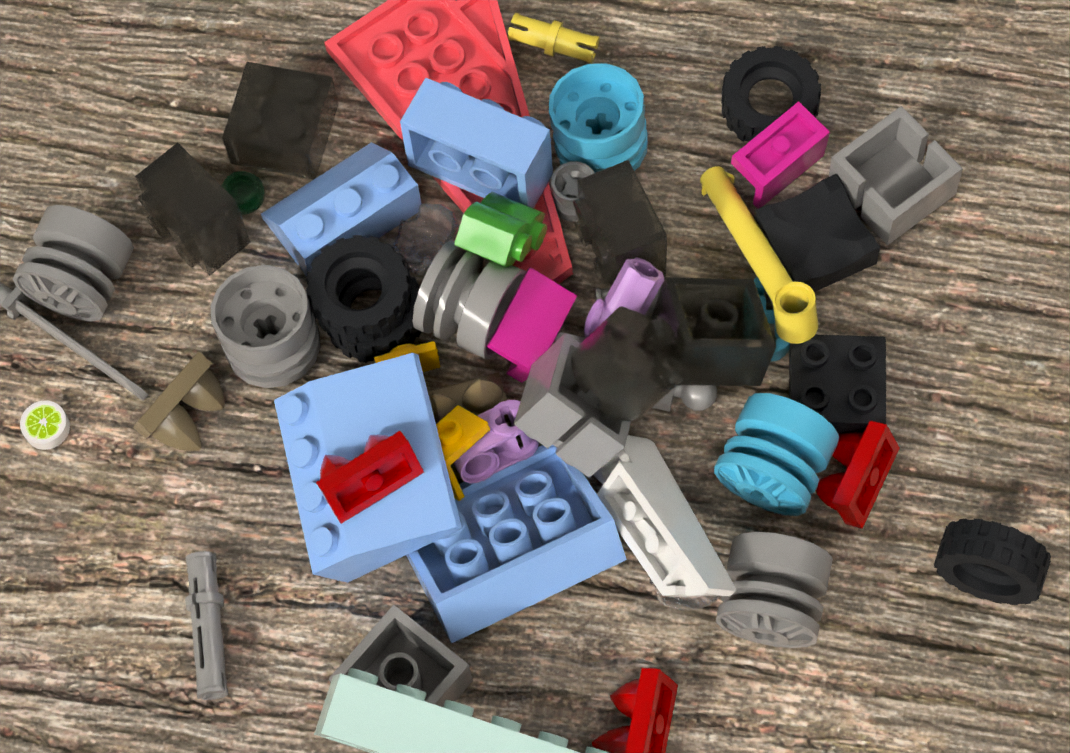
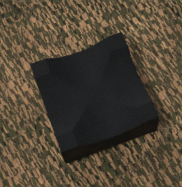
[754,174,880,292]
[789,334,886,433]

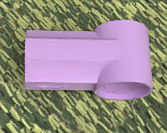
[584,257,664,351]

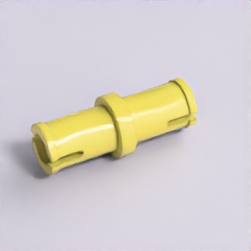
[508,13,600,64]

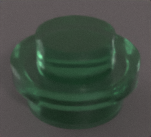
[220,171,265,215]

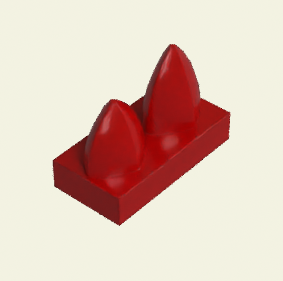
[816,421,900,529]
[316,431,424,524]
[592,668,678,753]

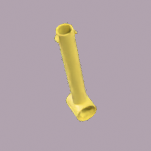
[700,166,818,344]

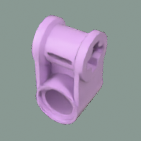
[453,400,539,483]

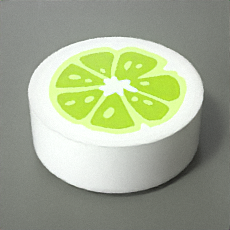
[20,401,70,450]

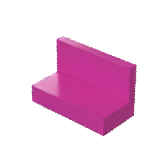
[731,101,830,209]
[486,267,577,383]

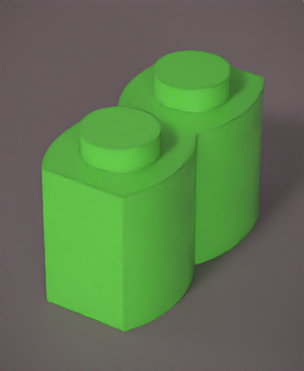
[454,192,547,267]

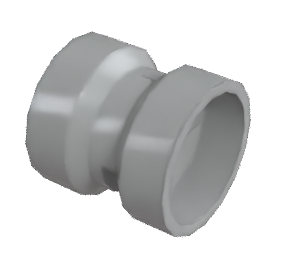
[551,161,597,222]

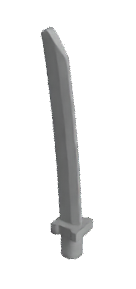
[0,282,148,401]

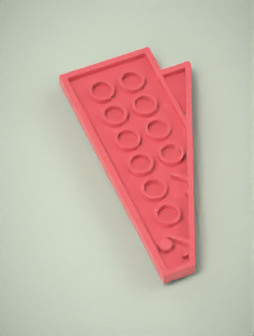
[324,0,573,284]

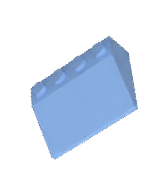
[274,353,462,583]
[406,444,627,643]

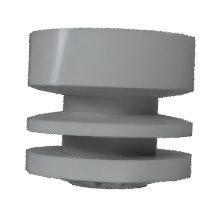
[12,205,134,322]
[412,240,526,359]
[210,265,321,388]
[716,532,833,648]

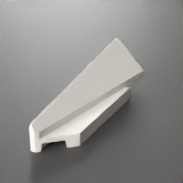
[593,435,736,597]

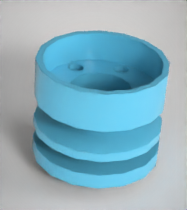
[549,63,648,184]
[714,393,839,516]

